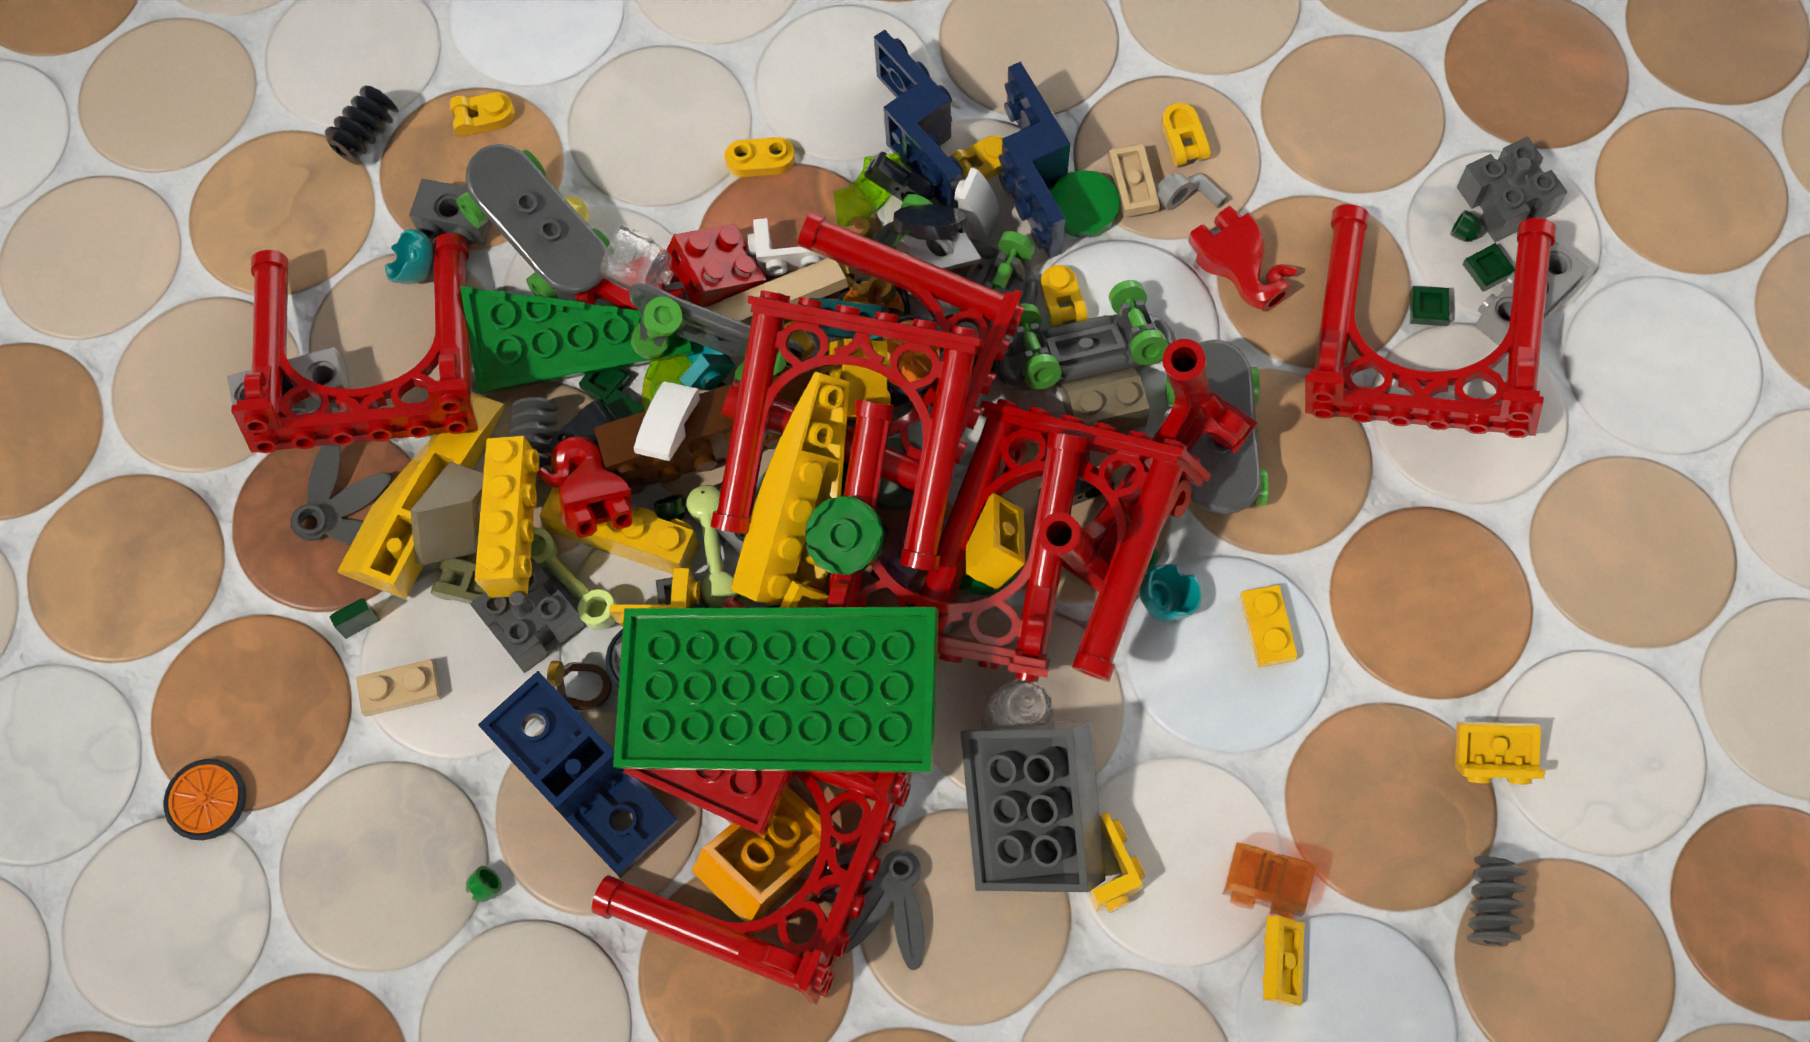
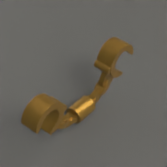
[837,216,896,305]

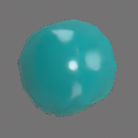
[385,229,433,284]
[1139,564,1202,622]

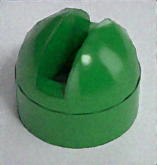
[466,866,502,902]

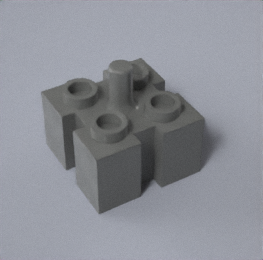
[1457,136,1568,242]
[470,557,585,673]

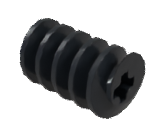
[325,85,399,165]

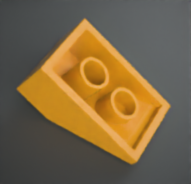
[692,785,835,922]

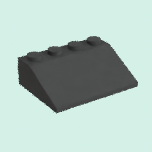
[960,720,1105,892]

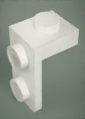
[748,218,827,276]

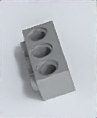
[1475,241,1589,346]
[227,347,351,414]

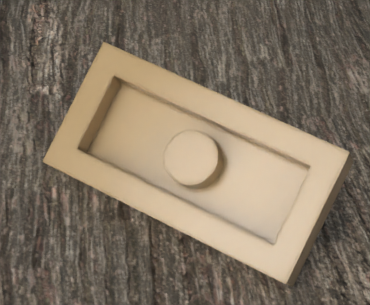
[1108,143,1160,217]
[356,659,441,717]

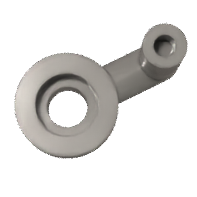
[1157,173,1228,210]

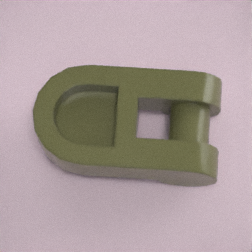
[431,558,485,604]

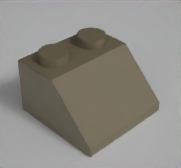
[1058,367,1150,433]
[410,461,484,565]

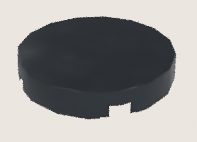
[893,204,966,240]

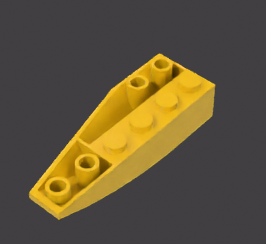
[730,372,850,606]
[337,392,505,600]

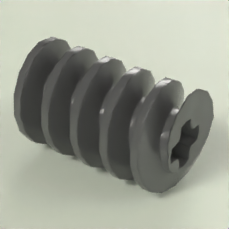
[508,397,559,481]
[1467,856,1527,947]

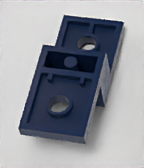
[874,29,963,209]
[998,61,1070,259]
[478,671,679,878]

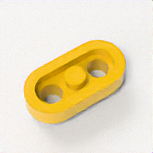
[724,137,795,177]

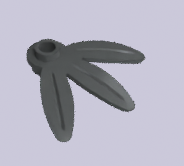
[290,444,392,545]
[822,850,924,970]

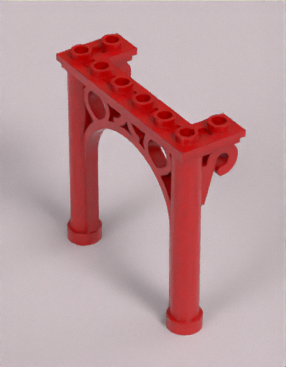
[1305,204,1556,438]
[721,210,1025,493]
[231,233,478,453]
[710,290,986,571]
[1038,339,1258,592]
[826,399,1088,682]
[910,399,1211,682]
[591,771,911,1005]

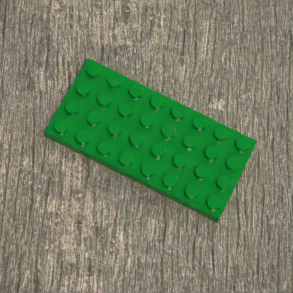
[613,607,939,773]

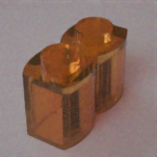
[1222,842,1316,920]

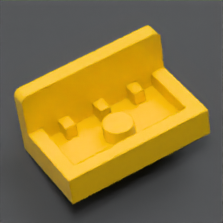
[1455,722,1545,785]

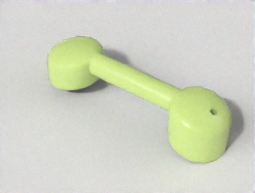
[686,485,741,608]
[531,527,617,631]

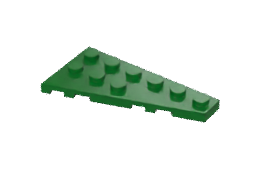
[460,286,694,394]

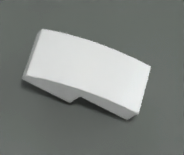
[954,168,1000,242]
[634,381,700,461]

